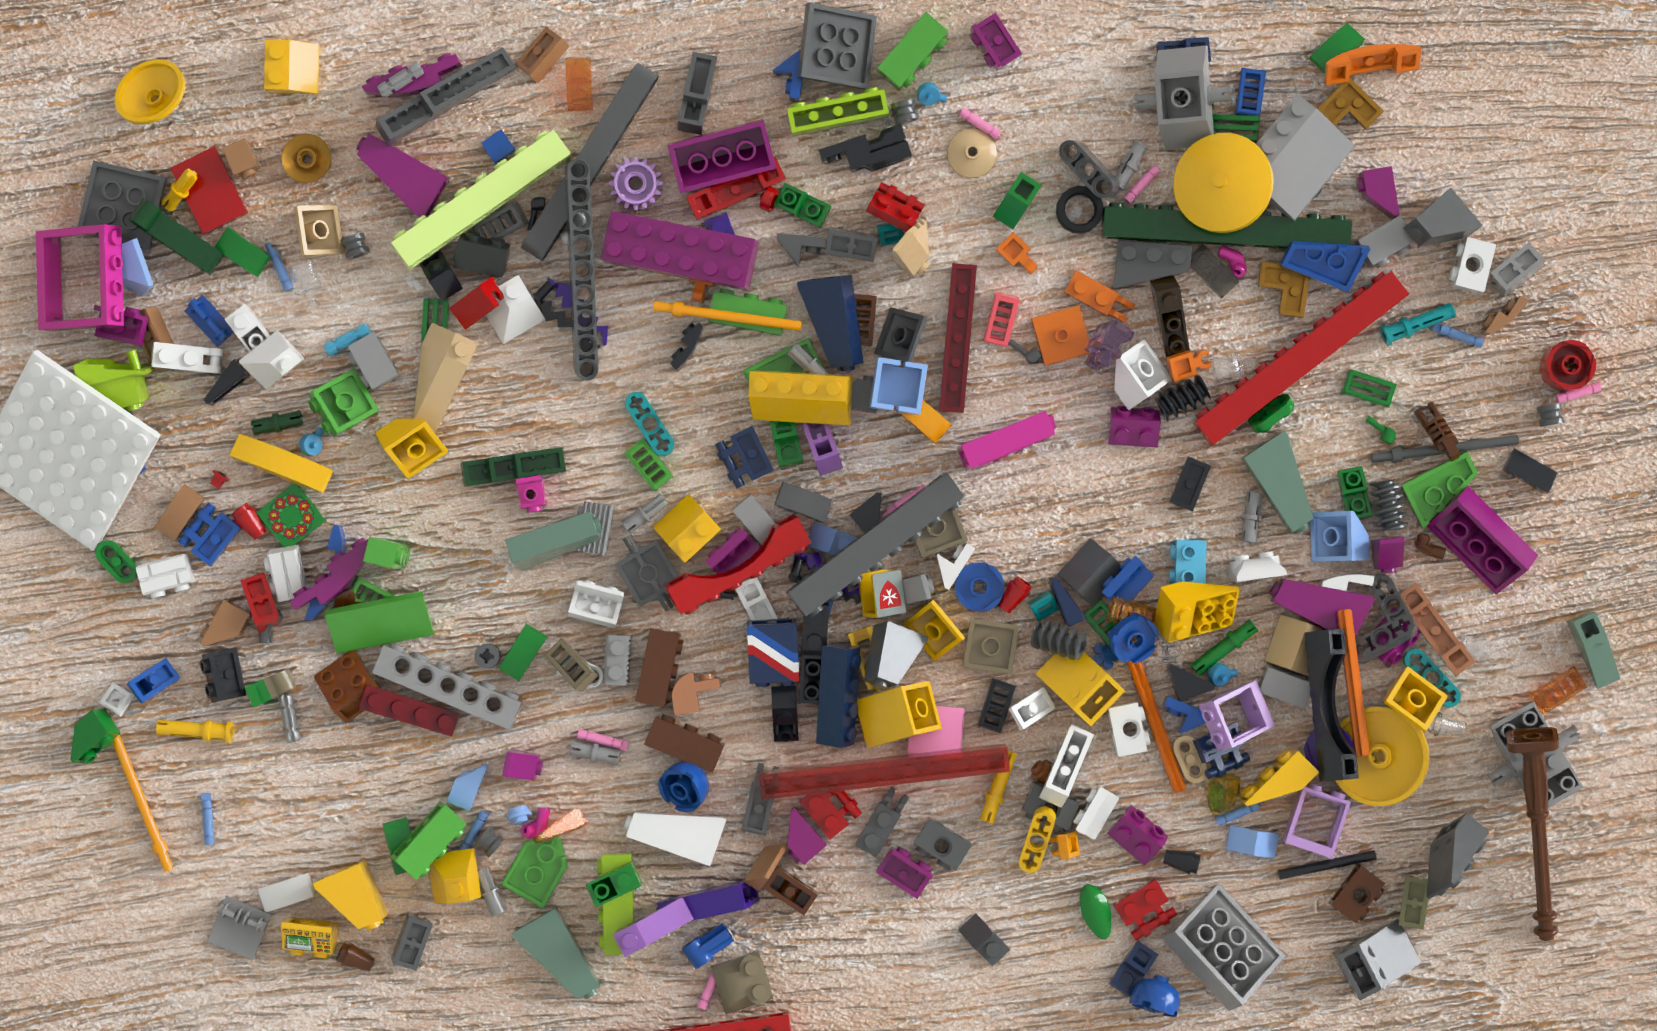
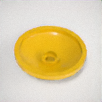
[115,59,185,125]

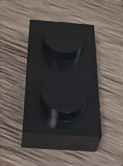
[1169,456,1211,512]

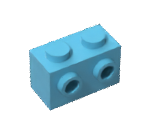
[1169,540,1207,584]

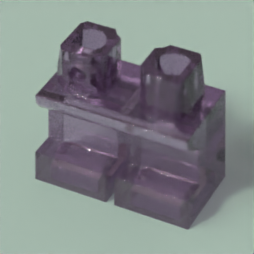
[1085,320,1135,371]

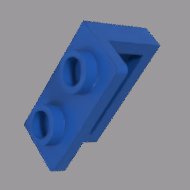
[1102,556,1154,611]

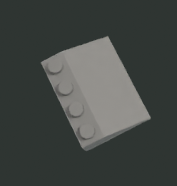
[1256,94,1355,221]
[1162,883,1285,1011]

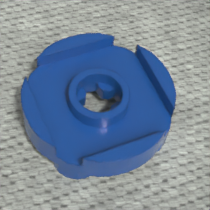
[955,563,1004,611]
[1108,613,1159,663]

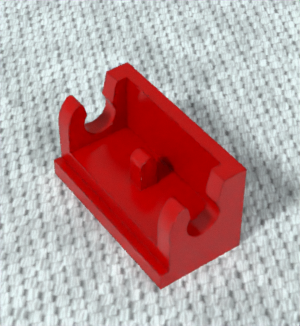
[449,276,504,330]
[240,572,280,633]

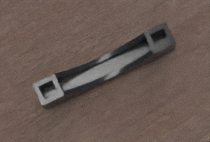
[1305,629,1359,782]

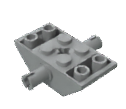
[1134,46,1235,149]
[1487,701,1584,808]

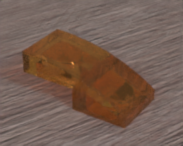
[566,57,593,111]

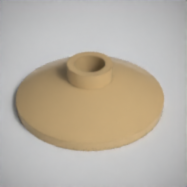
[947,129,997,178]

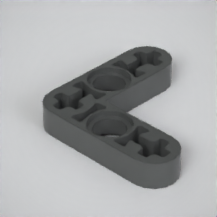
[1355,574,1417,664]

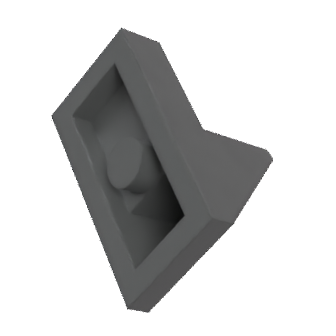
[777,233,827,267]
[958,913,1010,967]

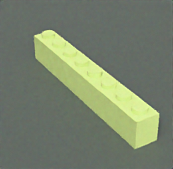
[391,129,571,271]

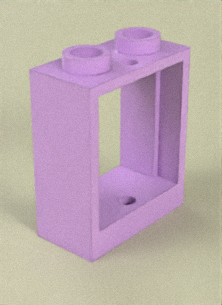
[1199,680,1275,751]
[1282,783,1351,858]

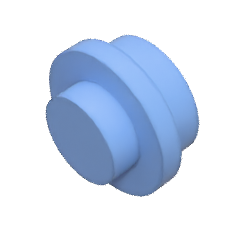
[507,805,532,825]

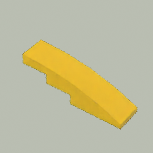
[229,433,333,493]

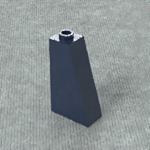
[797,275,864,371]

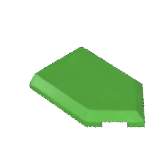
[501,832,568,909]

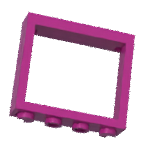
[35,224,124,331]
[957,411,1057,472]

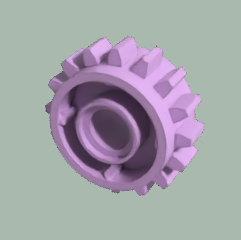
[609,157,663,212]

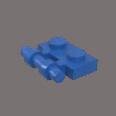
[178,502,241,567]

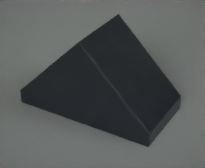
[849,493,882,533]
[1166,663,1216,701]

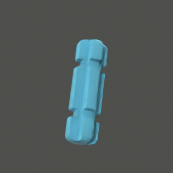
[324,324,371,356]

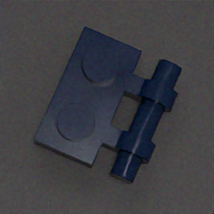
[715,426,774,489]
[1193,722,1250,779]

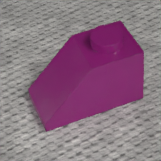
[1356,166,1400,218]
[1371,537,1405,574]
[502,749,544,780]
[788,806,827,865]

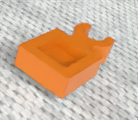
[1166,349,1212,382]

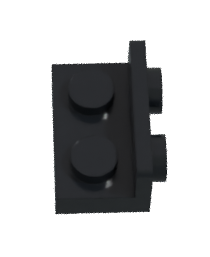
[200,647,247,703]

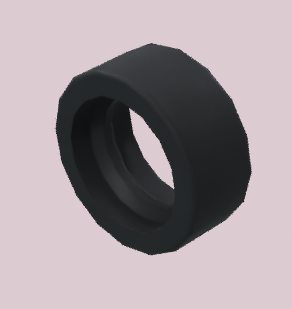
[1056,186,1104,234]

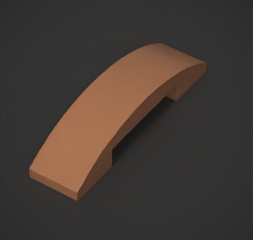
[1398,583,1476,677]

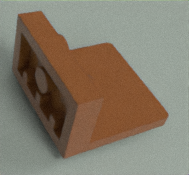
[314,650,383,723]

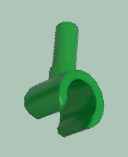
[1365,416,1396,444]

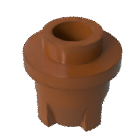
[1031,759,1051,785]

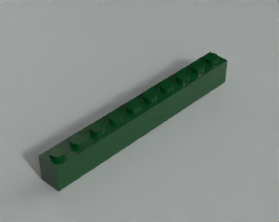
[1101,203,1352,249]

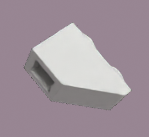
[225,304,270,352]

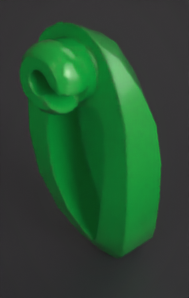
[1079,884,1111,939]

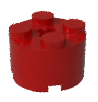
[1540,340,1596,391]

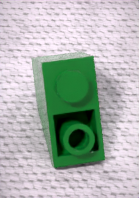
[992,172,1042,230]
[70,709,121,764]
[585,861,643,907]

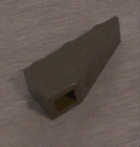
[1150,276,1190,357]

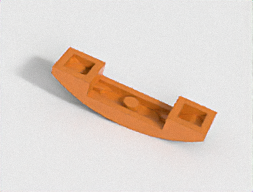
[1324,44,1421,86]

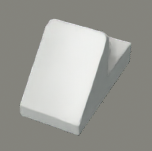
[936,543,975,590]
[1009,687,1056,730]

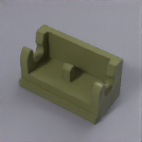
[1399,875,1429,930]

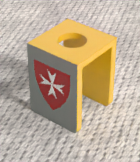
[859,569,906,618]

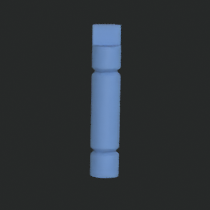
[265,242,294,292]
[1432,324,1484,348]
[201,793,214,845]
[1215,801,1264,826]
[458,810,489,850]

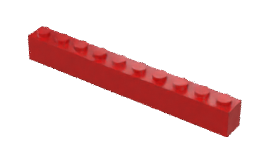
[1193,271,1409,446]

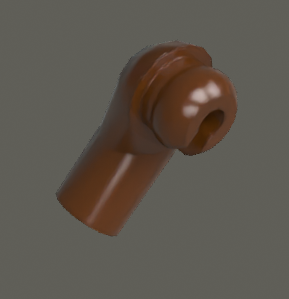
[1414,533,1446,560]

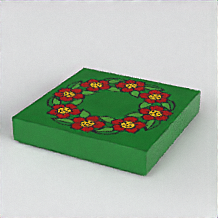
[256,483,327,547]

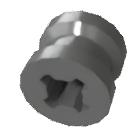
[891,99,919,125]
[340,233,370,260]
[1536,403,1565,427]
[475,643,501,668]
[474,826,505,858]

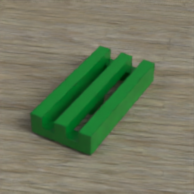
[1213,114,1260,142]
[421,298,449,345]
[1341,369,1397,408]

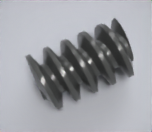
[1369,479,1408,532]
[1031,620,1087,660]

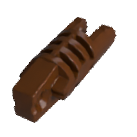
[1414,401,1460,462]

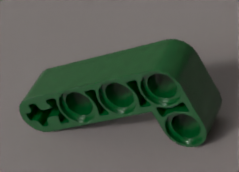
[129,198,224,275]

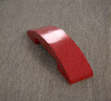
[686,156,786,220]

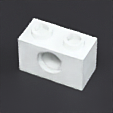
[1449,237,1496,294]
[1107,702,1150,757]

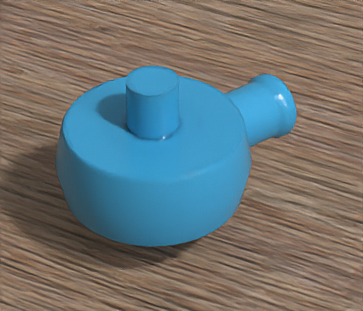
[917,82,947,106]
[299,428,324,456]
[1208,663,1238,687]

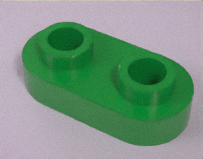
[1248,394,1294,433]
[95,540,138,583]

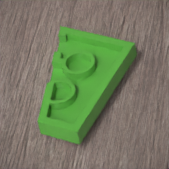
[1401,451,1478,529]

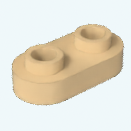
[1172,735,1208,783]

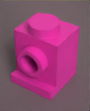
[516,475,547,513]

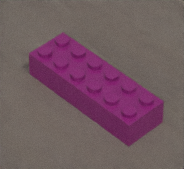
[601,211,759,291]

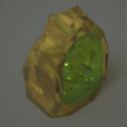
[1207,774,1241,816]

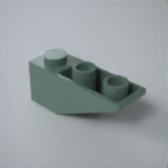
[1566,611,1620,689]

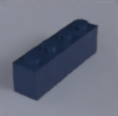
[816,643,861,748]

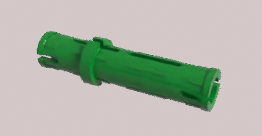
[1190,619,1259,676]

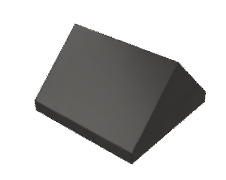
[874,307,927,364]
[1057,538,1121,607]

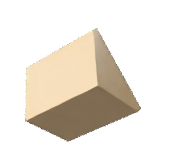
[294,205,344,259]
[1264,614,1324,677]

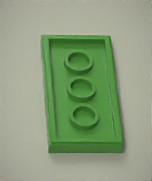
[325,591,434,653]

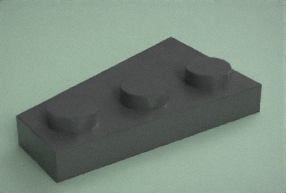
[1113,240,1193,290]

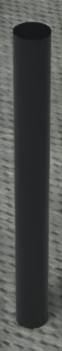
[1277,850,1377,880]

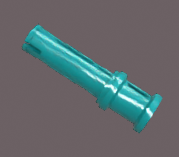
[1380,303,1456,346]

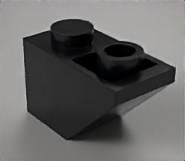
[420,250,463,301]
[771,686,799,742]

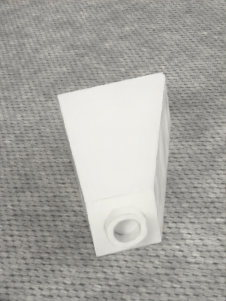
[624,811,727,866]

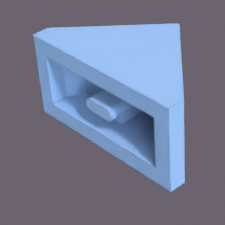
[1226,825,1279,858]

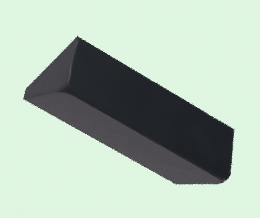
[1502,448,1558,494]

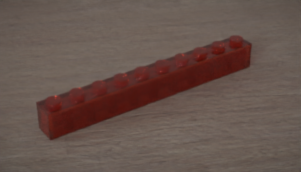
[759,743,1010,800]

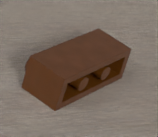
[635,628,684,707]
[644,714,725,773]

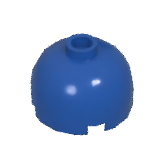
[658,762,709,813]
[1129,975,1180,1018]

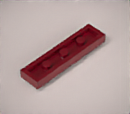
[357,684,460,737]

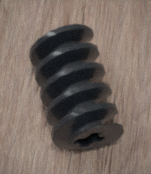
[1155,374,1211,422]

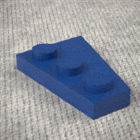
[1280,241,1370,292]

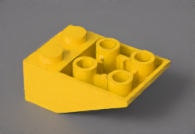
[1154,581,1240,643]
[1035,652,1125,727]
[1239,748,1319,806]

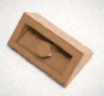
[515,27,569,83]
[140,306,174,363]
[744,843,787,891]

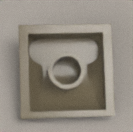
[710,951,773,1014]

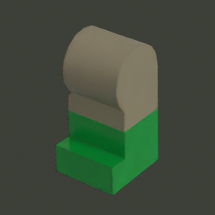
[244,669,297,708]

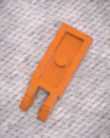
[1063,271,1135,323]

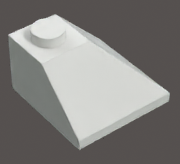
[486,275,545,345]
[239,330,304,390]
[1114,339,1171,410]

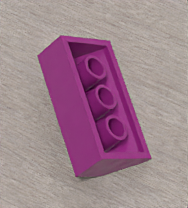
[668,119,776,194]
[1427,486,1538,595]

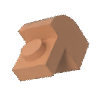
[672,672,721,716]

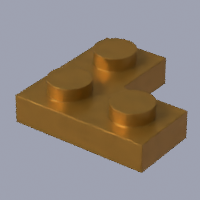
[1317,78,1384,130]
[1257,261,1310,318]

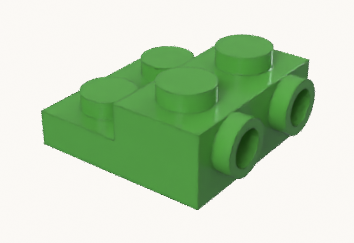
[308,369,379,438]

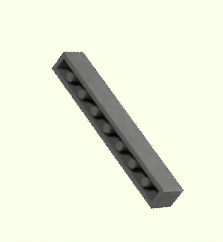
[786,473,965,617]

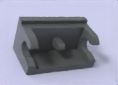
[825,227,878,262]
[391,912,433,971]

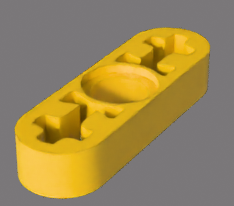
[1019,806,1056,873]

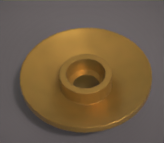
[282,134,332,183]

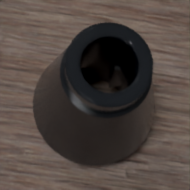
[1163,849,1201,875]

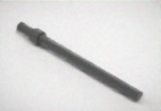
[1371,435,1519,463]

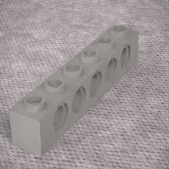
[372,642,523,730]

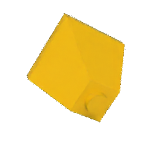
[375,419,449,479]
[429,848,481,904]

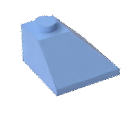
[122,238,153,297]
[1310,511,1370,562]

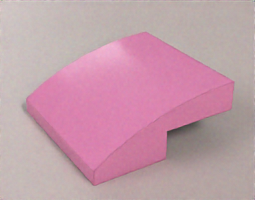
[907,706,965,758]

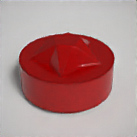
[760,186,780,213]

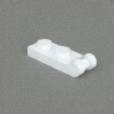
[151,342,224,374]

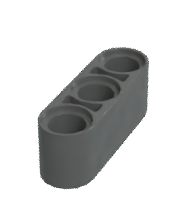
[1059,140,1120,198]

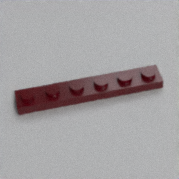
[939,263,977,413]

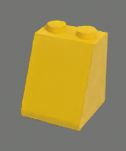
[857,681,942,749]
[312,860,388,931]

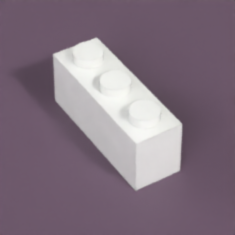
[1039,724,1094,808]

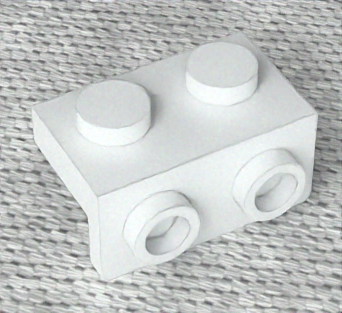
[568,580,624,628]
[1073,785,1119,839]

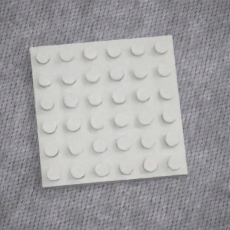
[0,350,161,551]

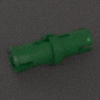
[251,410,303,436]

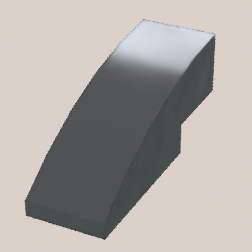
[678,52,717,135]

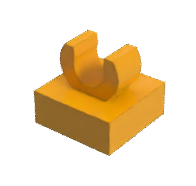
[1050,830,1080,859]

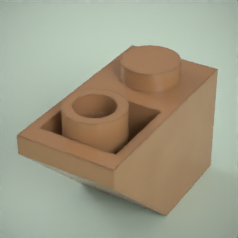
[200,600,252,646]

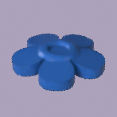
[1092,643,1119,670]

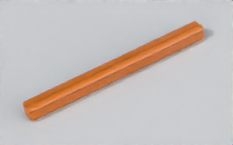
[1337,609,1370,757]
[1127,661,1186,793]

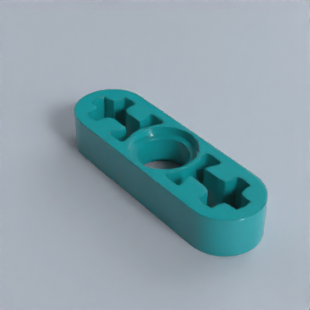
[625,392,675,456]
[1403,649,1461,707]

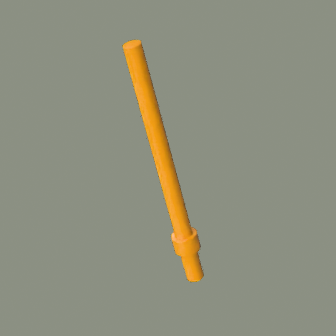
[653,301,802,331]
[113,734,174,872]

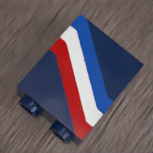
[747,618,799,687]

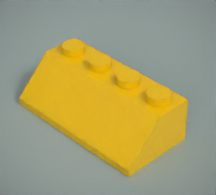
[748,370,853,425]

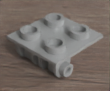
[207,896,272,960]

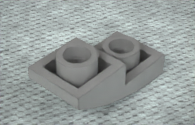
[731,494,776,545]

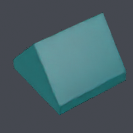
[876,223,904,247]
[1027,591,1059,621]

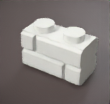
[264,545,308,602]
[136,554,195,599]

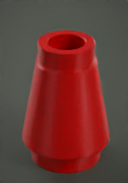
[231,502,266,540]
[998,576,1032,614]

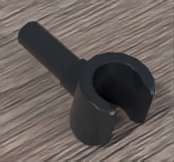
[527,197,545,230]

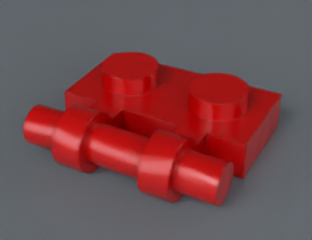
[866,182,925,232]
[799,775,862,840]
[1113,879,1178,941]

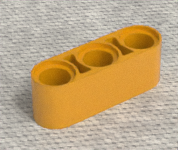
[894,400,952,444]

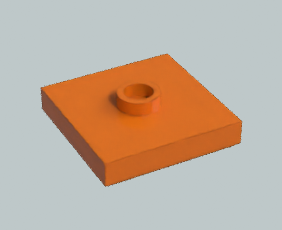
[1031,305,1092,366]

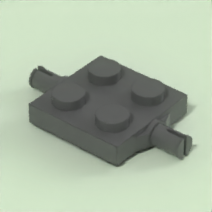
[614,535,679,612]

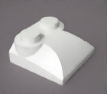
[1230,551,1287,582]

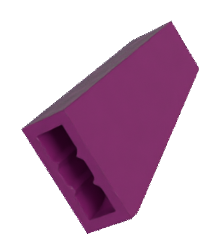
[356,133,449,218]
[1269,579,1375,637]

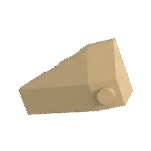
[890,219,930,278]
[413,323,478,433]

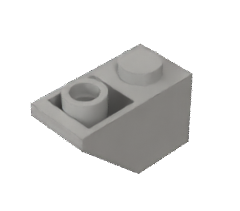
[902,574,935,605]

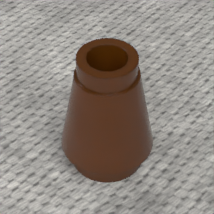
[336,942,375,972]

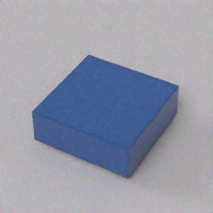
[481,130,516,164]

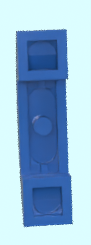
[305,524,346,621]

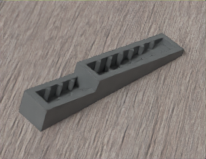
[375,47,516,147]

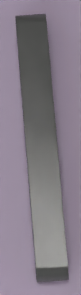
[521,63,659,261]
[565,159,598,381]

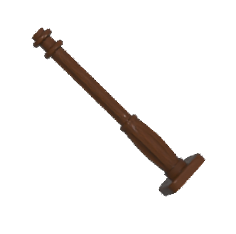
[1506,727,1559,941]

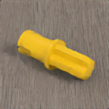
[161,169,197,211]

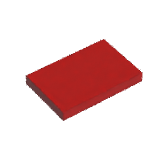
[170,146,248,235]

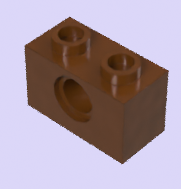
[1328,864,1385,923]
[763,865,818,915]

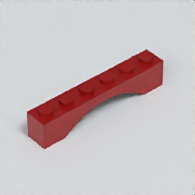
[664,514,811,615]

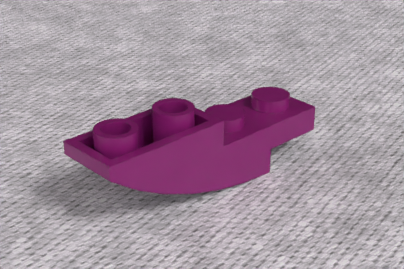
[362,53,462,97]
[289,538,368,610]

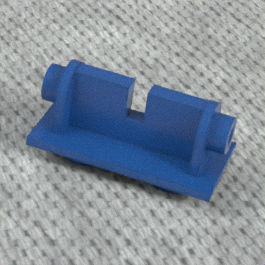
[184,294,234,347]

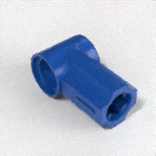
[682,923,734,969]

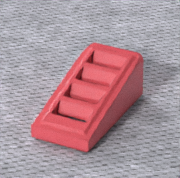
[983,291,1020,347]

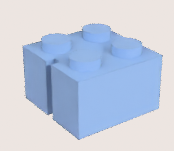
[869,357,928,416]

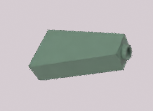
[1241,431,1313,534]
[505,511,603,571]
[512,906,601,999]

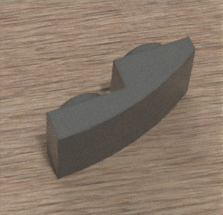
[774,482,832,523]

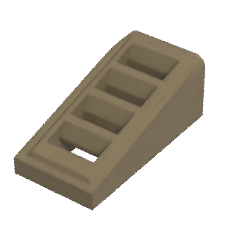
[544,638,598,692]

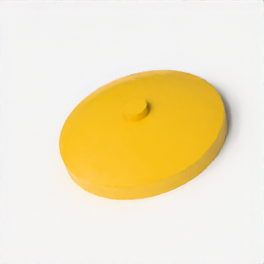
[1173,133,1274,233]
[1336,707,1430,806]

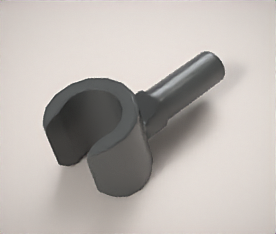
[1008,339,1042,364]

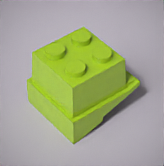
[73,349,155,412]

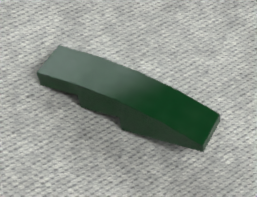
[460,447,566,487]

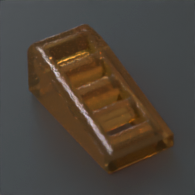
[1106,596,1156,624]
[1529,666,1587,714]
[533,808,588,843]

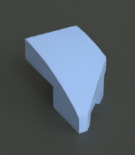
[447,764,488,811]

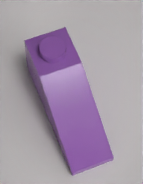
[802,423,843,476]
[613,897,694,957]

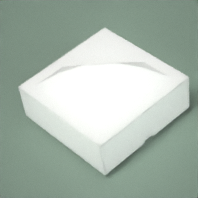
[99,682,135,717]

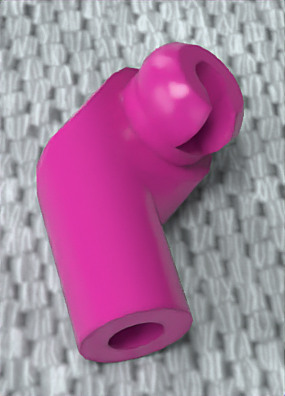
[1217,245,1247,278]
[521,807,550,839]

